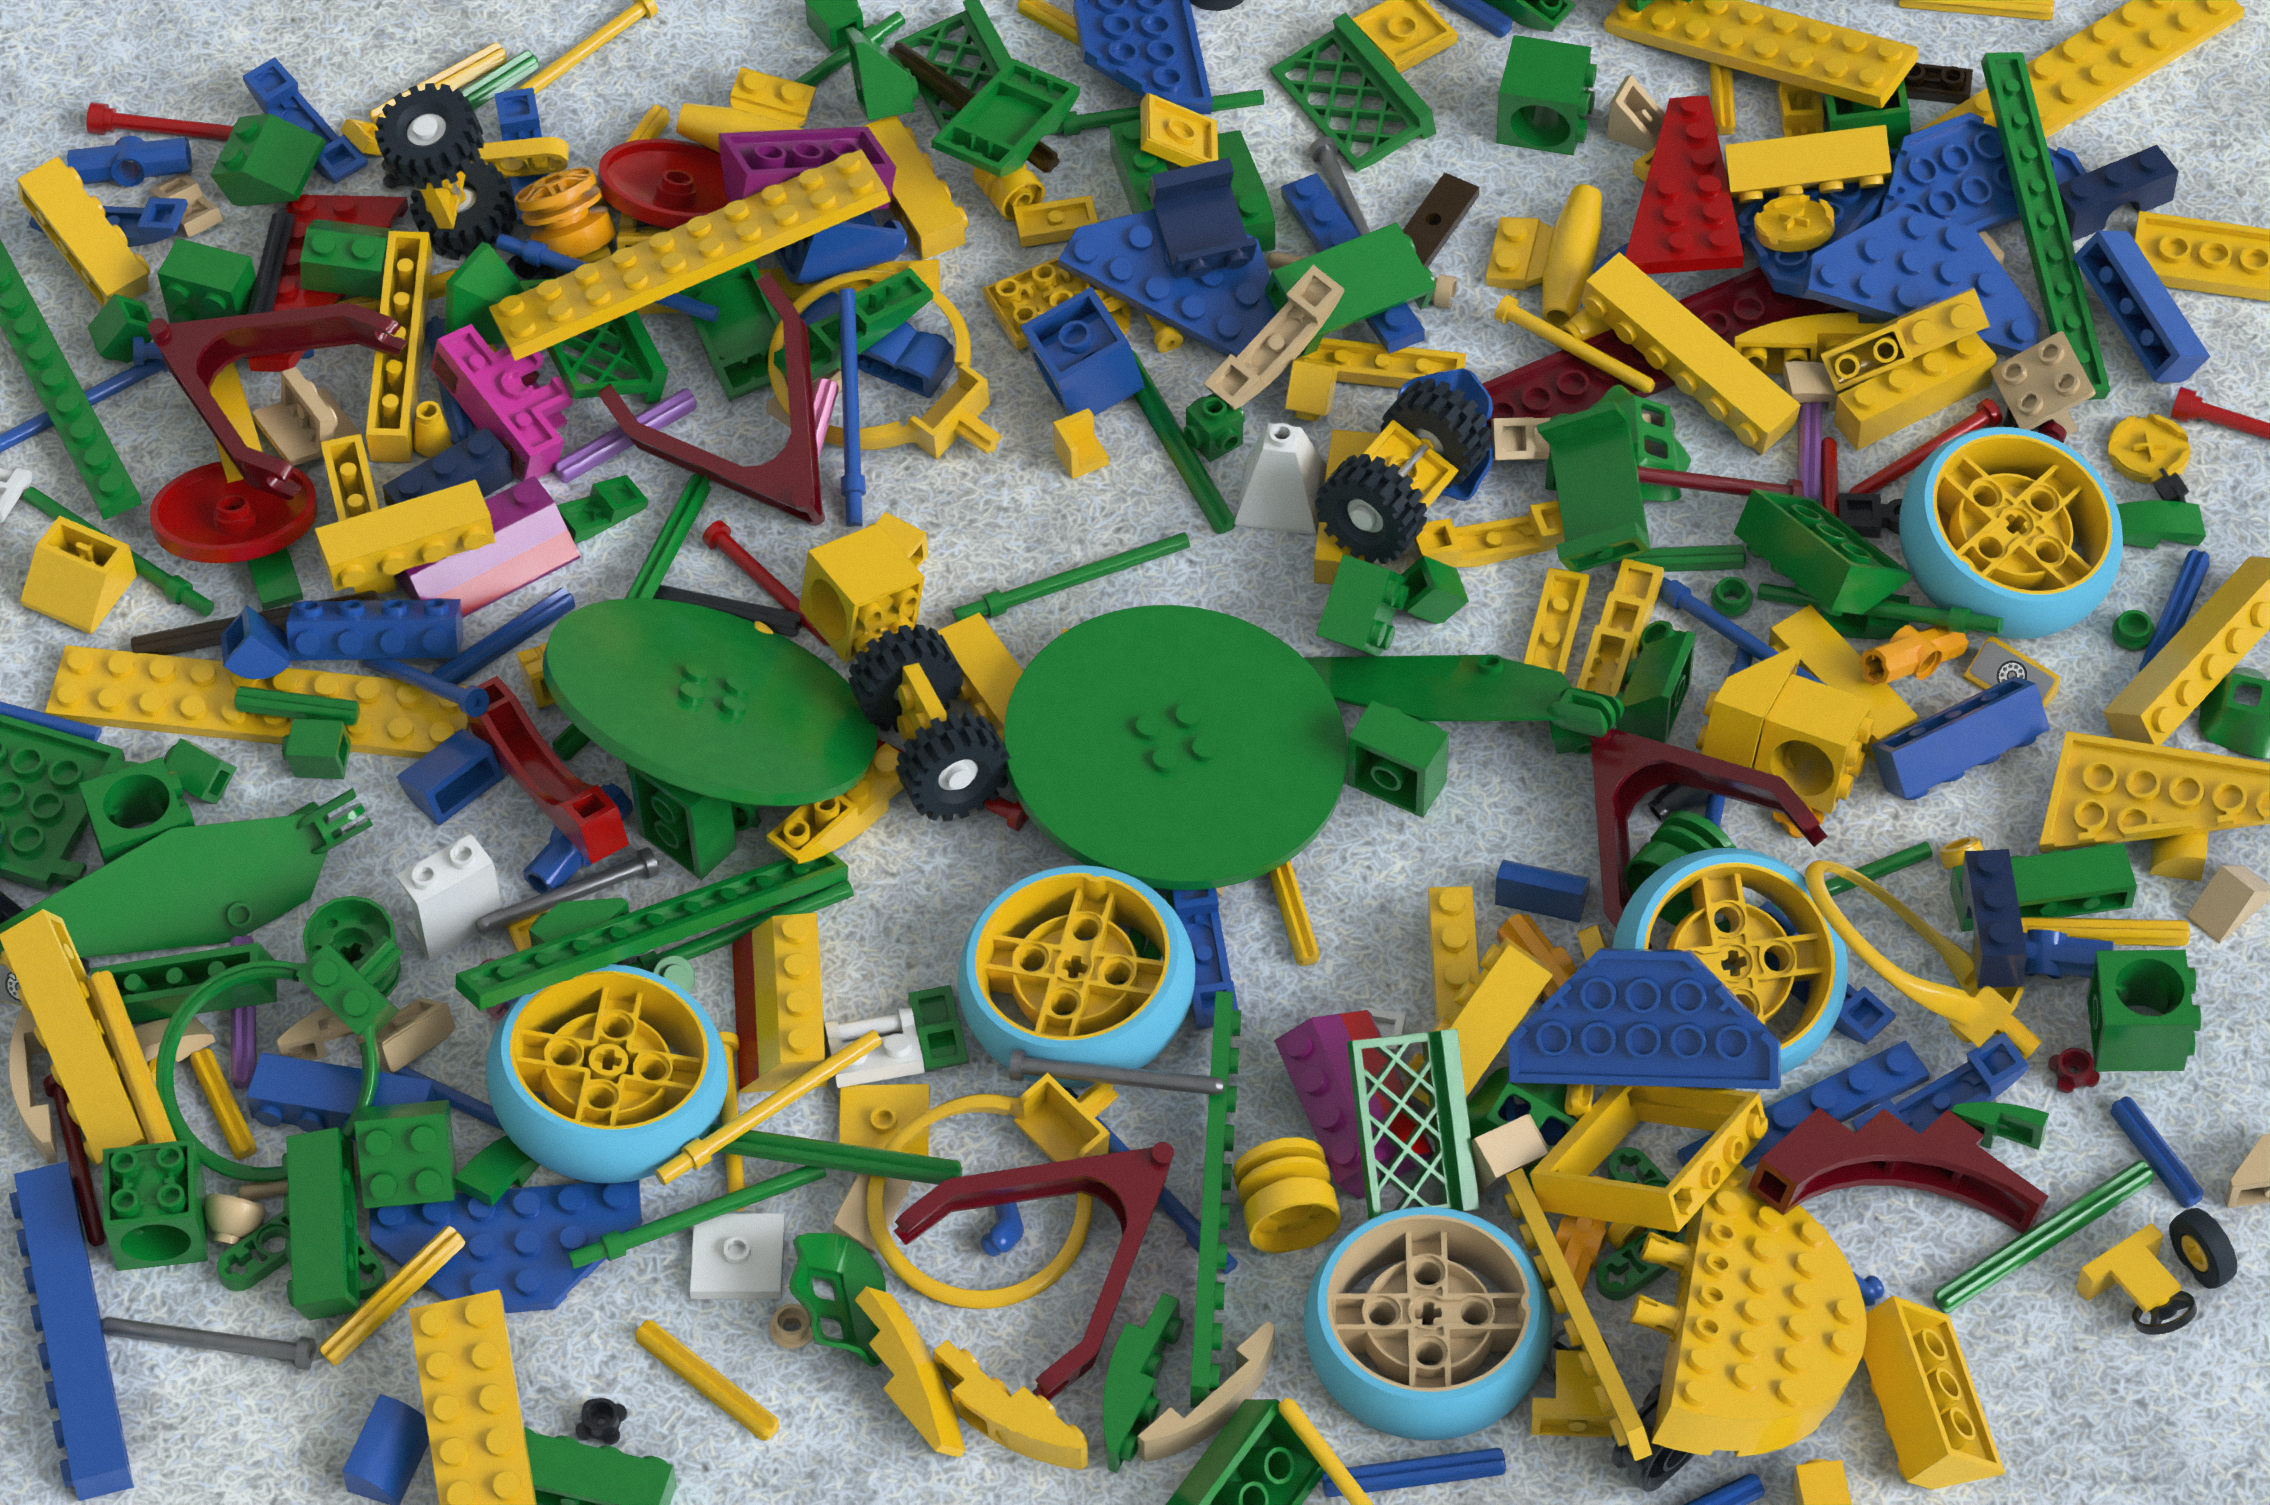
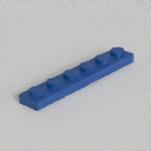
[1281,173,1425,354]
[1677,1040,1930,1169]

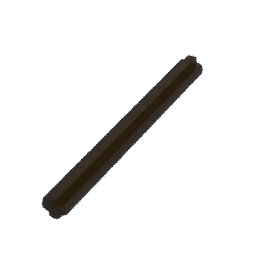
[888,42,1060,173]
[131,590,379,655]

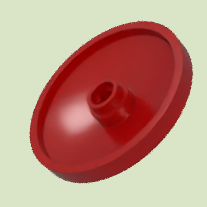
[597,139,730,229]
[149,461,318,563]

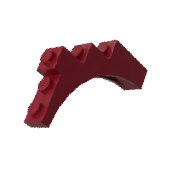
[1747,1108,2049,1234]

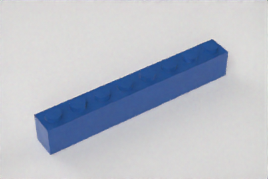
[9,1161,134,1501]

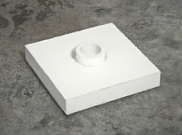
[690,1213,785,1299]

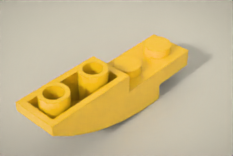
[1820,287,1990,392]
[1735,313,1881,374]
[766,743,904,864]
[933,1340,1088,1470]

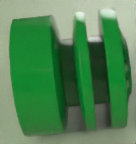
[1625,810,1736,926]
[302,896,402,997]

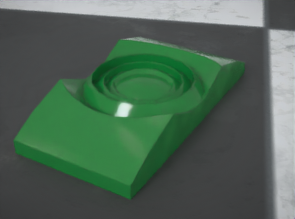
[931,58,1080,177]
[677,260,787,402]

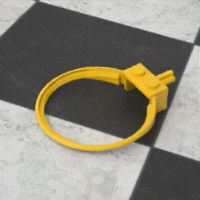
[768,269,1002,460]
[1805,860,2042,1059]
[867,1073,1119,1309]

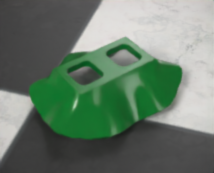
[1597,385,1691,502]
[2198,667,2270,759]
[1466,1066,1590,1194]
[789,1233,886,1367]

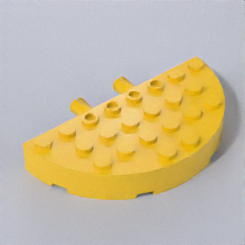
[1629,1164,1867,1457]

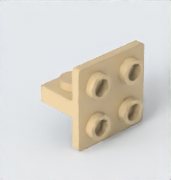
[1990,331,2096,435]
[253,367,362,467]

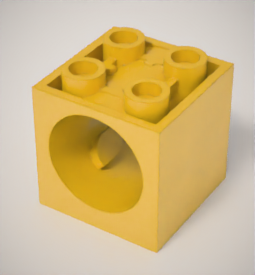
[799,523,925,663]
[1754,673,1875,814]

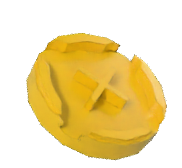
[1754,194,1835,253]
[2108,414,2190,484]

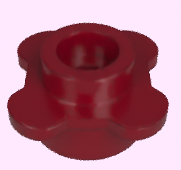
[2048,1047,2100,1093]

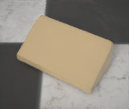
[355,997,456,1072]
[832,1173,912,1254]

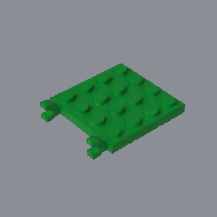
[0,714,140,892]

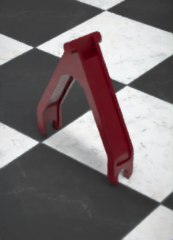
[597,271,825,526]
[147,303,408,500]
[1588,728,1828,949]
[893,1142,1174,1401]

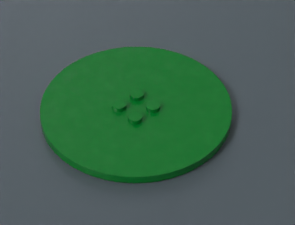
[542,598,877,806]
[1003,605,1348,890]

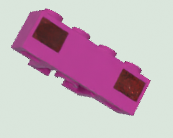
[431,324,573,482]

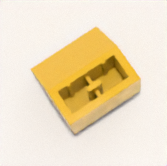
[20,516,137,635]

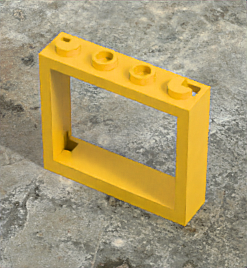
[1530,1085,1769,1232]

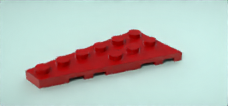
[1625,95,1744,274]
[248,194,409,372]

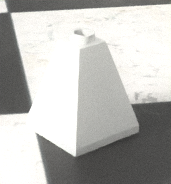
[1234,423,1327,535]

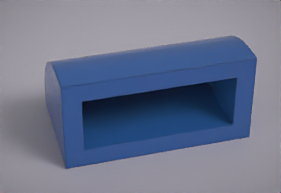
[220,605,290,679]
[396,728,505,826]
[1495,859,1590,923]
[342,1394,429,1505]

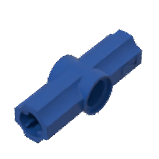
[67,136,192,187]
[523,783,633,894]
[2023,929,2114,979]

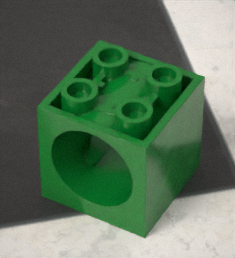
[1496,35,1597,156]
[79,757,195,865]
[2086,950,2201,1072]
[103,1140,208,1271]

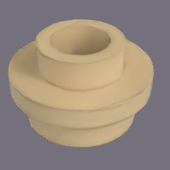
[769,1304,813,1349]

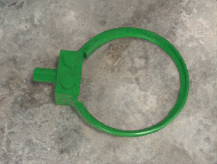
[156,935,403,1183]

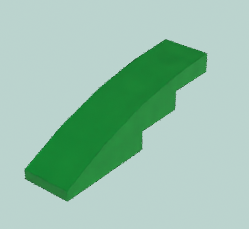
[773,268,934,381]

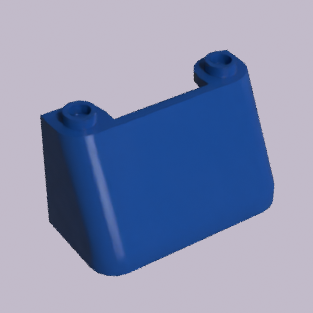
[774,212,907,285]

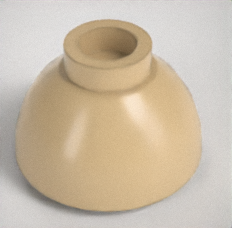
[204,1193,267,1246]

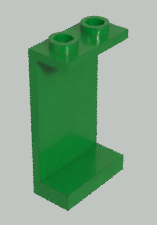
[1264,222,1436,356]
[1537,401,1651,572]

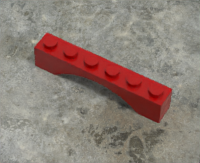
[467,676,629,865]

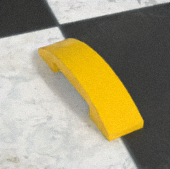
[1414,500,1565,567]

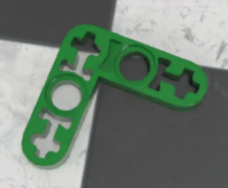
[1596,1147,1688,1301]
[217,1211,386,1299]

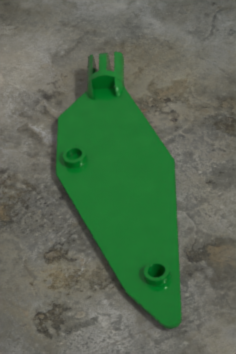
[1304,654,1624,738]
[0,788,373,958]

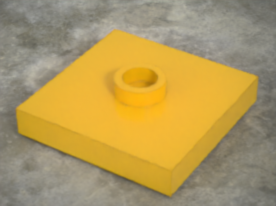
[1352,0,1458,74]
[1140,93,1218,167]
[839,1084,930,1156]

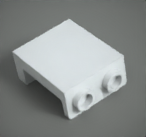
[397,835,503,961]

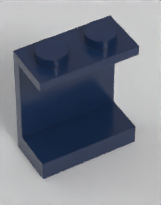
[1148,157,1257,279]

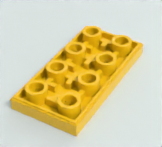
[982,256,1129,351]

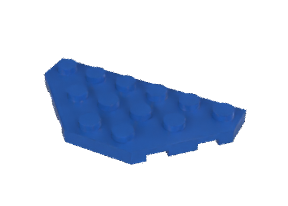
[1073,0,1213,114]
[1878,112,2087,233]
[1737,148,1898,300]
[1802,206,2041,357]
[1057,209,1277,357]
[1509,948,1781,1089]
[369,1180,642,1313]

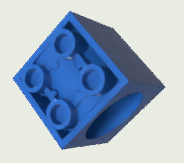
[1020,286,1145,416]

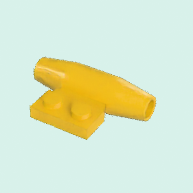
[676,67,816,153]
[1485,184,1602,328]

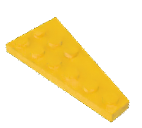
[2039,731,2270,853]

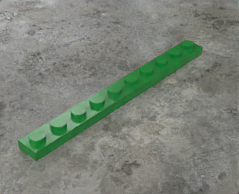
[1981,52,2111,400]
[0,239,142,520]
[455,852,848,1011]
[1190,991,1242,1408]

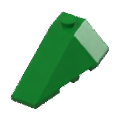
[1217,130,1275,252]

